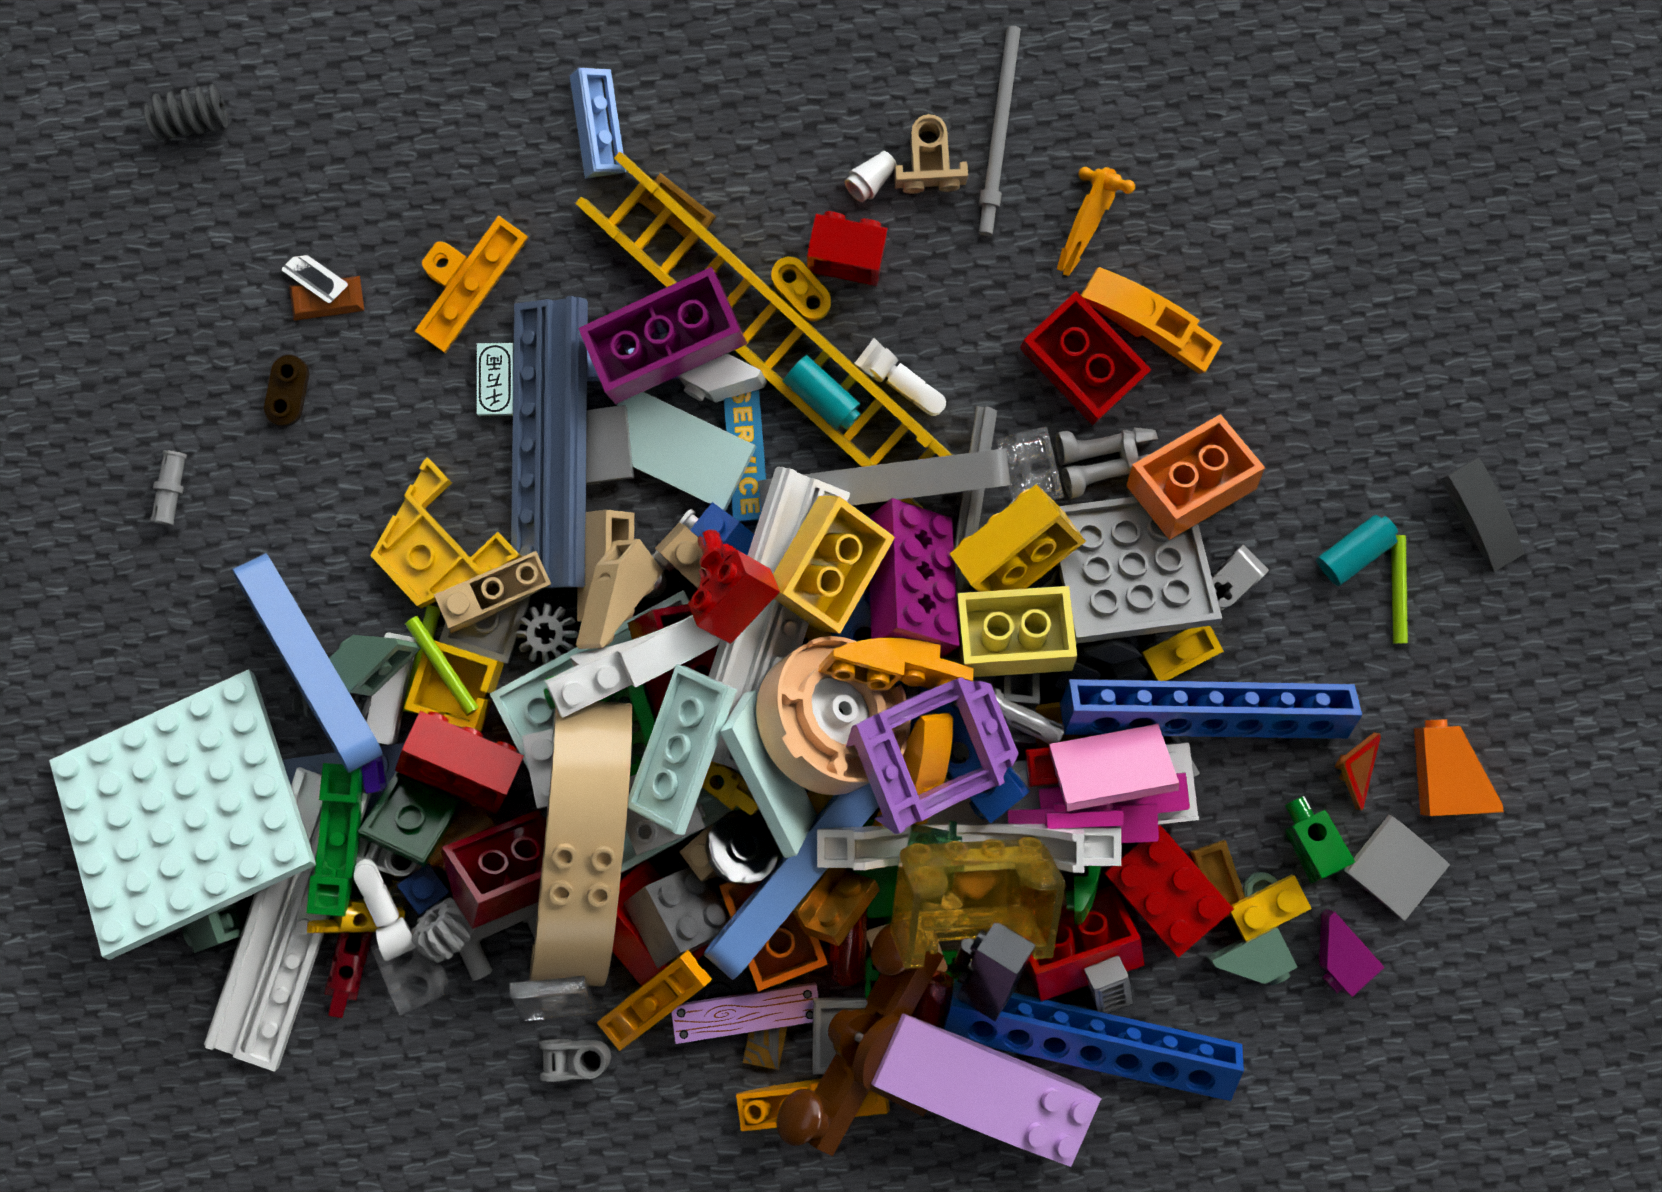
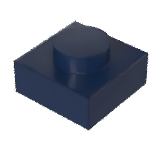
[397,863,450,916]

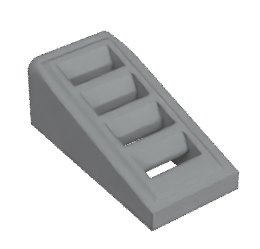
[1084,956,1133,1013]

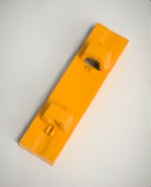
[597,950,712,1051]

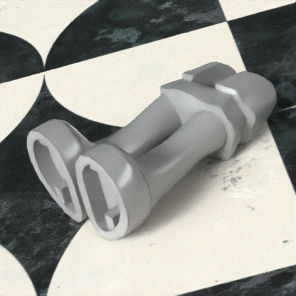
[1056,427,1158,499]

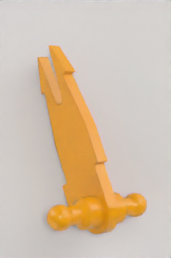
[1057,167,1135,276]

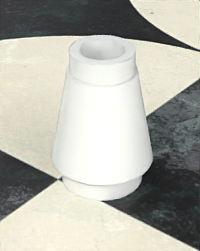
[844,151,897,202]

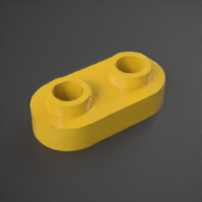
[771,257,831,321]

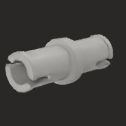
[150,450,187,526]

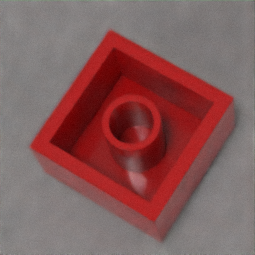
[807,211,888,286]

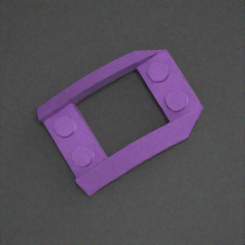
[846,677,1019,834]

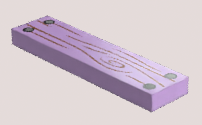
[671,982,818,1044]

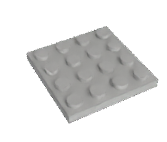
[1057,496,1222,644]

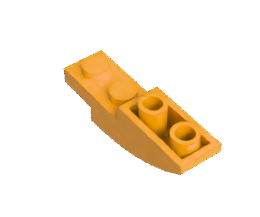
[1081,267,1222,374]
[818,638,974,691]
[872,713,953,826]
[736,1078,890,1131]

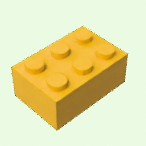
[949,484,1086,592]
[773,496,895,634]

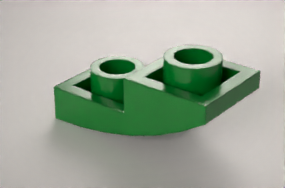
[1066,866,1101,925]

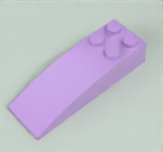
[871,1013,1101,1167]

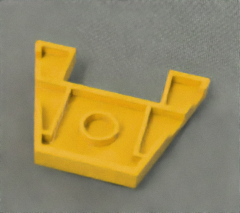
[370,457,522,608]

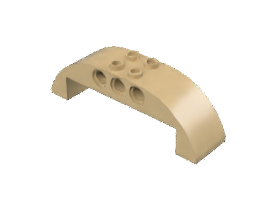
[529,701,632,986]

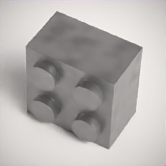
[623,866,730,968]

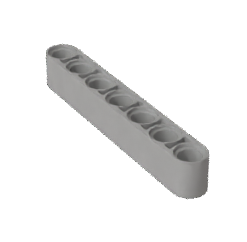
[758,448,1011,509]

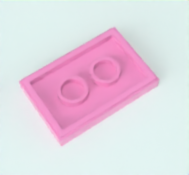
[1049,724,1179,811]

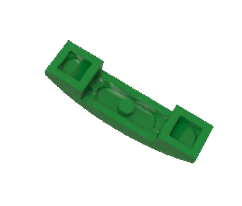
[306,763,362,917]

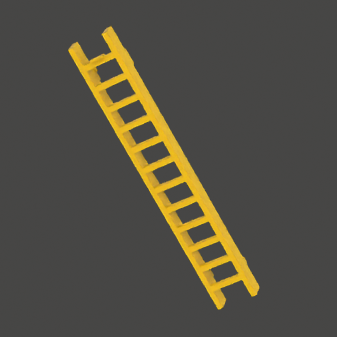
[575,151,953,508]

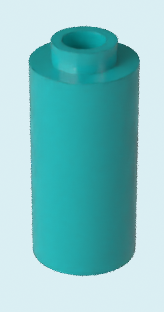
[783,355,861,431]
[1316,515,1398,587]

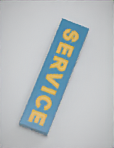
[724,389,766,522]

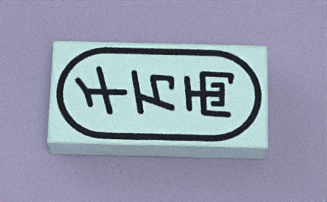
[477,343,514,416]

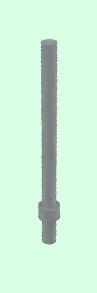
[978,26,1021,236]

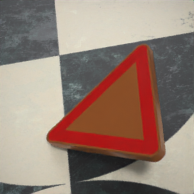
[1334,732,1381,811]

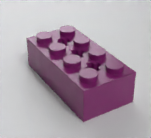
[578,267,747,404]
[868,498,959,658]

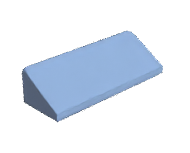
[570,68,626,179]

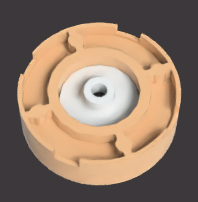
[756,636,911,795]

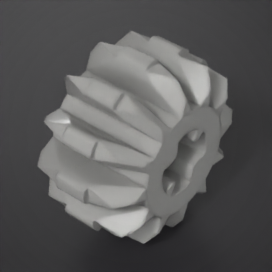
[516,603,579,664]
[411,897,476,963]

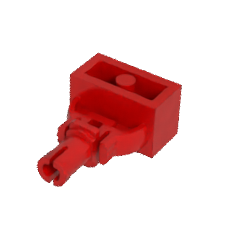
[688,529,780,644]

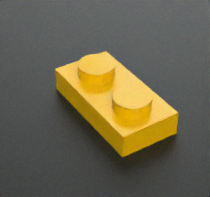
[1141,626,1224,681]
[1230,874,1312,942]

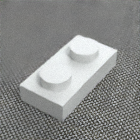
[522,729,553,809]

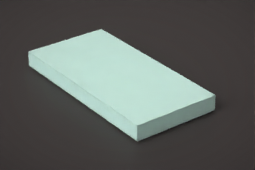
[617,392,757,511]
[628,664,737,835]
[720,690,817,858]

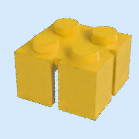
[404,640,504,731]

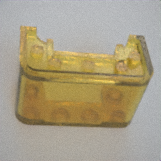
[890,837,1066,969]

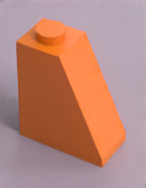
[1414,719,1503,816]

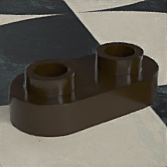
[264,355,309,427]

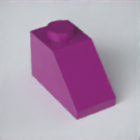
[1319,909,1385,997]

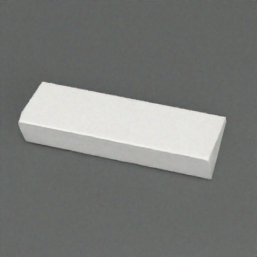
[367,633,417,745]

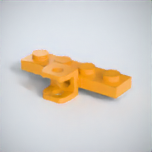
[415,215,529,354]

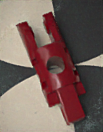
[324,932,373,1018]

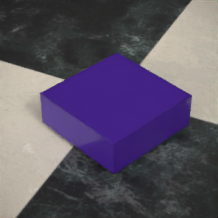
[362,756,387,794]

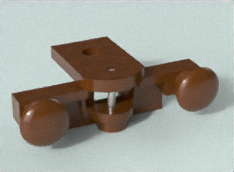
[776,921,944,1156]

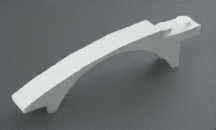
[545,615,720,718]
[817,824,1121,873]

